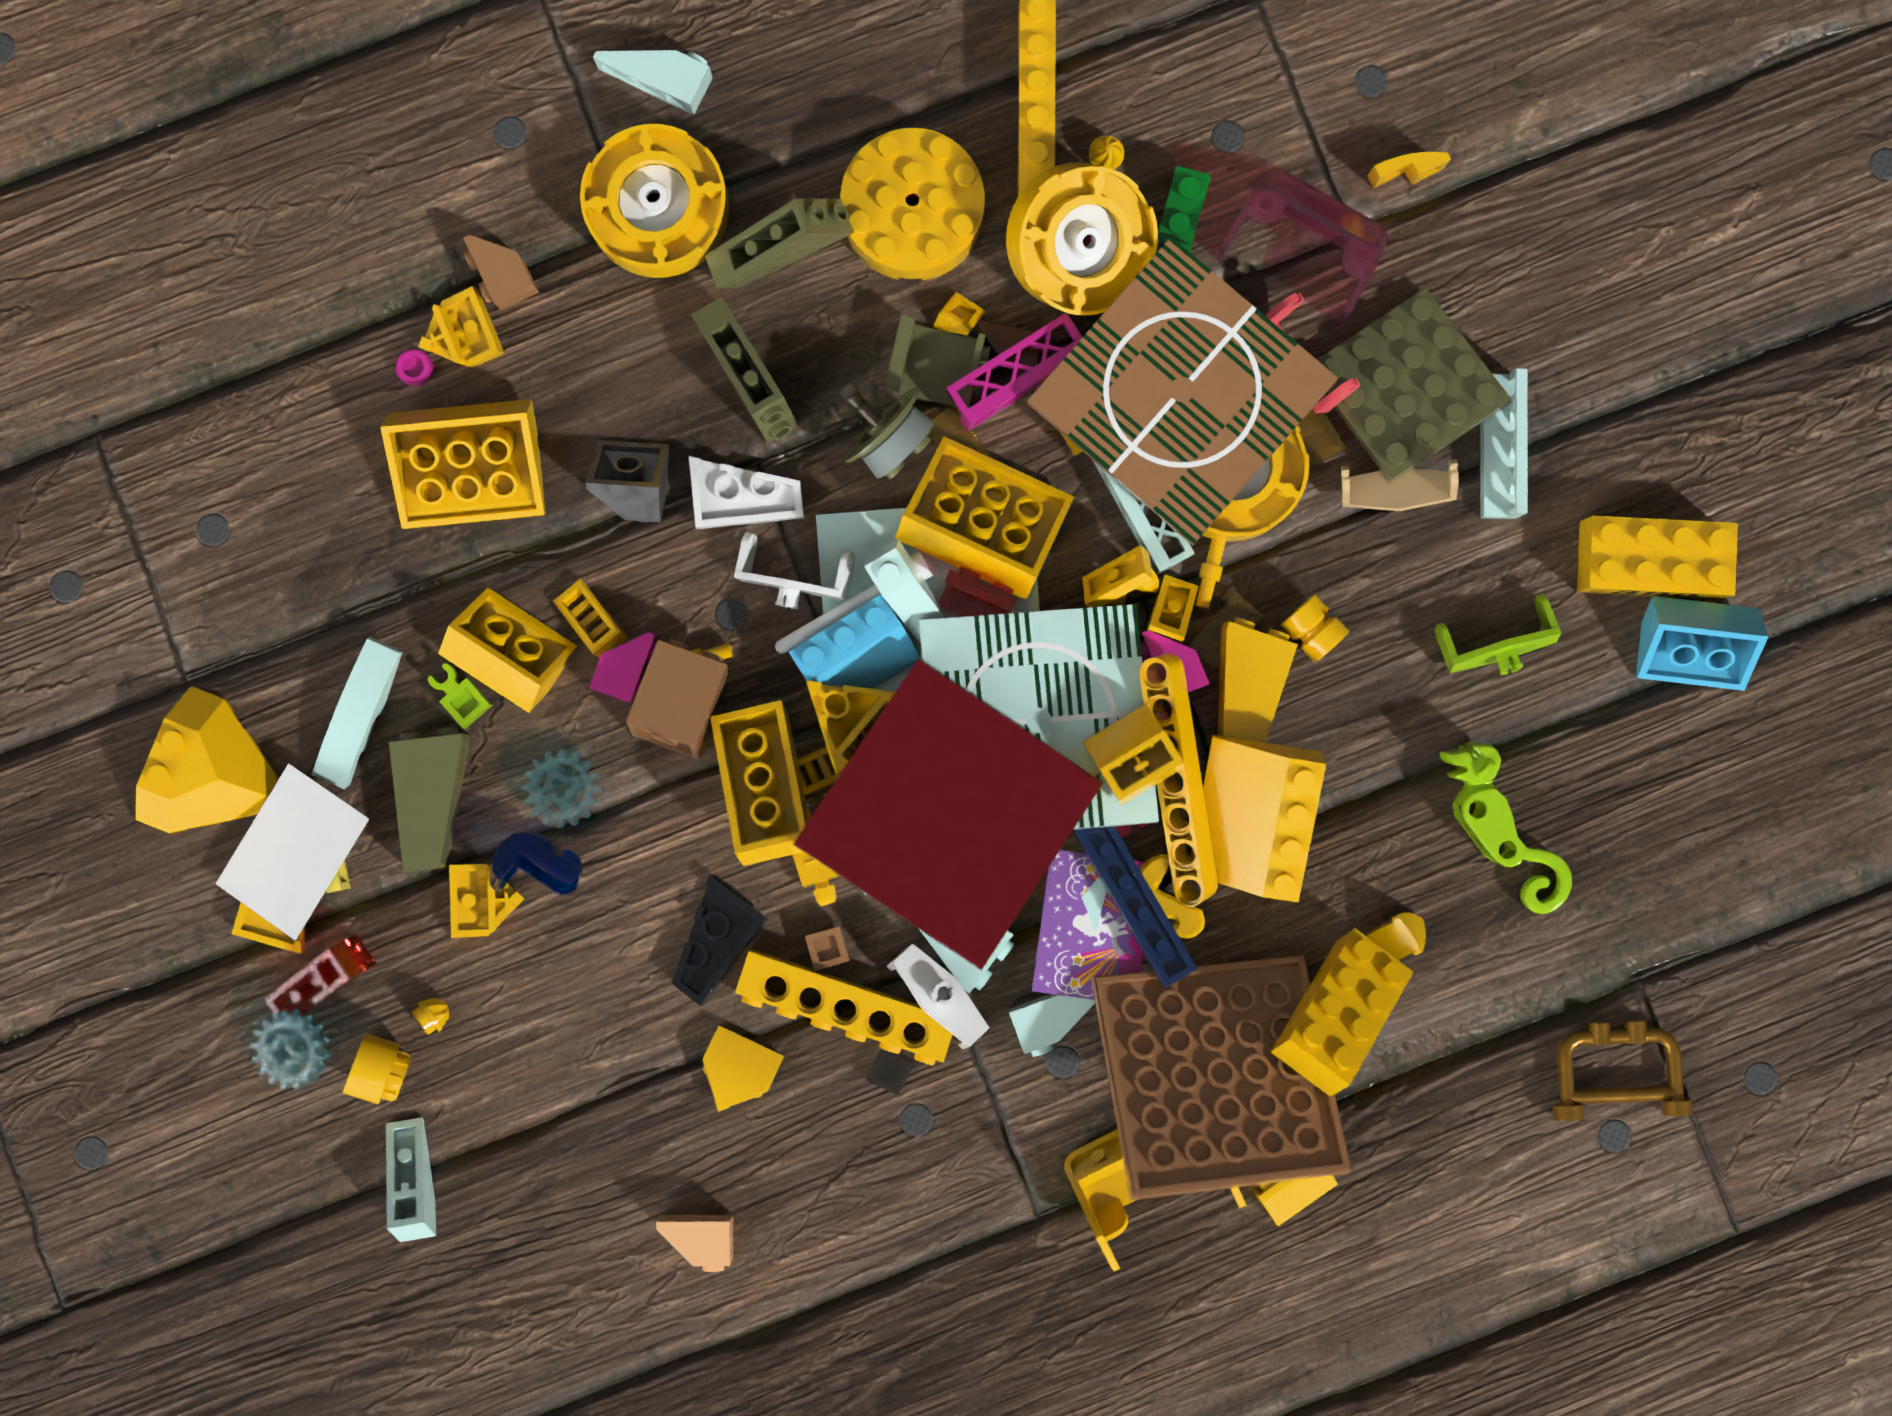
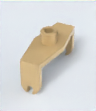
[1341,459,1459,511]

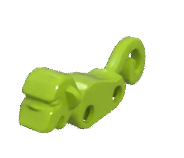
[1440,742,1572,914]

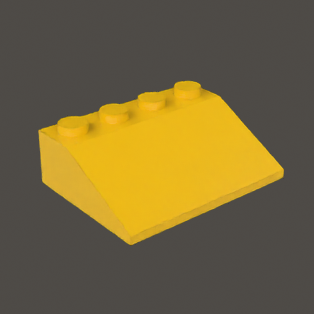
[380,399,546,529]
[895,436,1074,600]
[1190,735,1326,902]

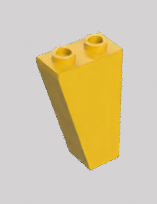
[1217,618,1298,743]

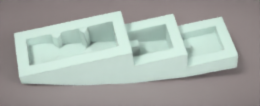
[312,637,403,789]

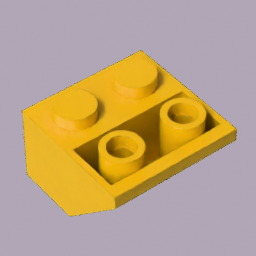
[1083,704,1185,806]
[1250,1175,1338,1226]

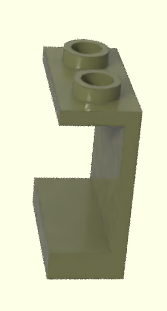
[885,315,991,408]

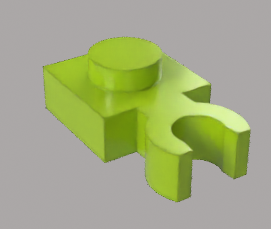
[427,663,493,729]

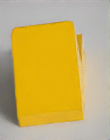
[1146,574,1199,642]

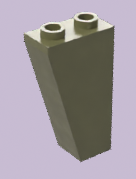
[705,199,854,289]
[691,296,798,443]
[389,727,470,873]

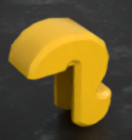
[1140,854,1205,938]

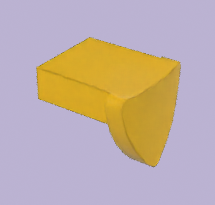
[1365,912,1426,960]

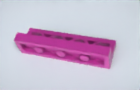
[945,313,1082,432]

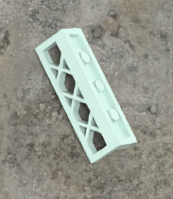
[1480,368,1528,519]
[1092,460,1195,575]

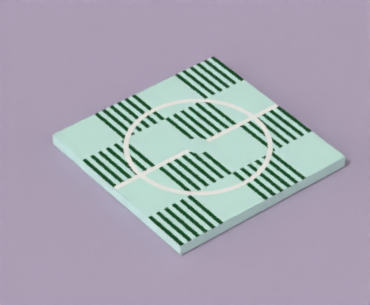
[918,604,1159,829]

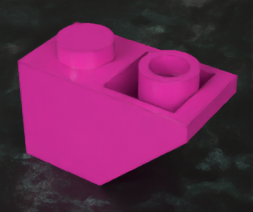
[1140,630,1210,702]
[589,632,660,704]

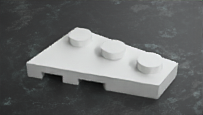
[689,456,804,529]

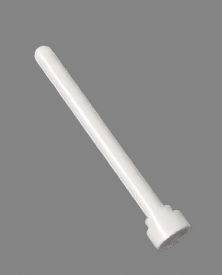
[775,551,933,654]

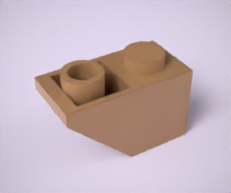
[463,235,539,310]

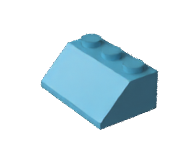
[788,594,921,689]
[1636,596,1769,691]

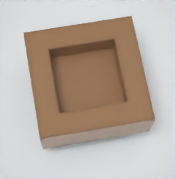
[805,925,850,971]

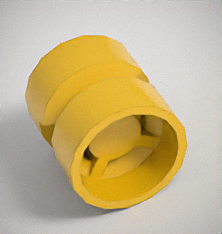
[1280,594,1350,663]

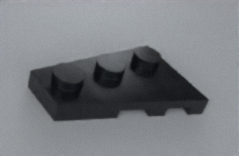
[672,874,769,1006]

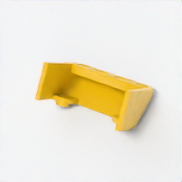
[1064,1129,1246,1272]

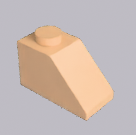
[656,1214,733,1272]

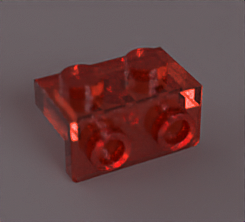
[939,567,1018,617]

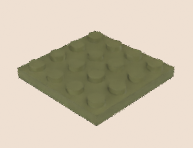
[1317,287,1512,483]

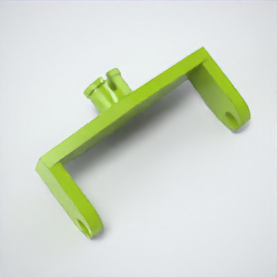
[1435,593,1561,675]

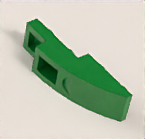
[1156,165,1211,253]

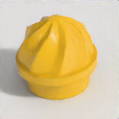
[1088,135,1124,170]
[411,998,449,1035]

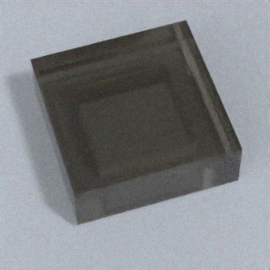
[866,1049,914,1096]

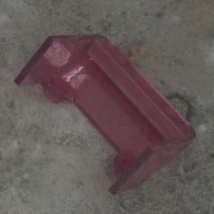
[1215,168,1388,327]

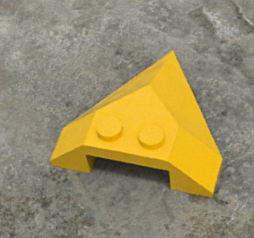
[806,680,895,778]
[135,686,279,833]

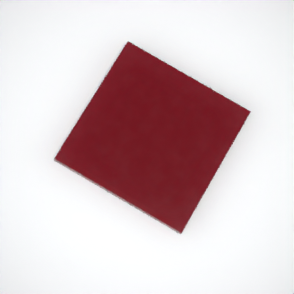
[793,659,1103,970]

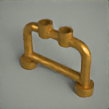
[1553,1020,1693,1121]

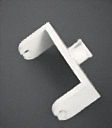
[734,532,855,610]
[886,944,989,1050]

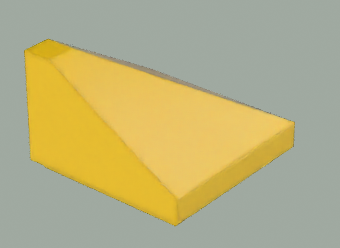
[933,292,985,336]

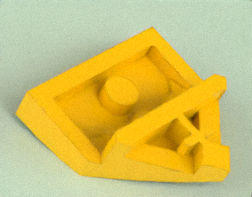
[418,286,505,368]
[449,863,525,938]
[702,1026,784,1112]

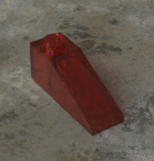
[264,934,377,1028]

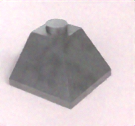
[586,440,669,523]

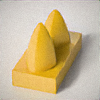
[1082,545,1159,608]

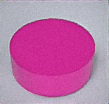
[395,349,434,387]

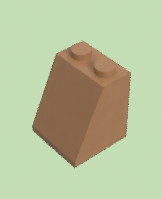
[626,639,728,760]

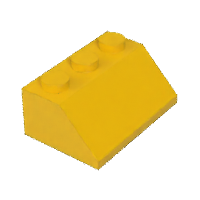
[438,588,577,713]

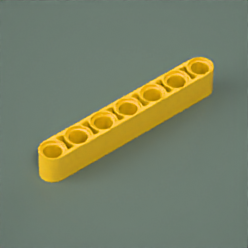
[1140,653,1218,907]

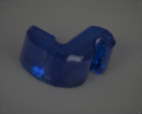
[489,831,583,895]

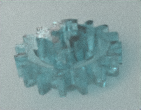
[521,749,602,828]
[250,1009,331,1090]

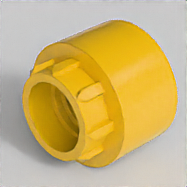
[343,1033,411,1104]

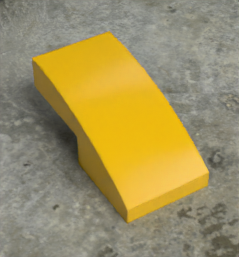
[1367,152,1451,188]

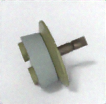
[839,383,934,479]

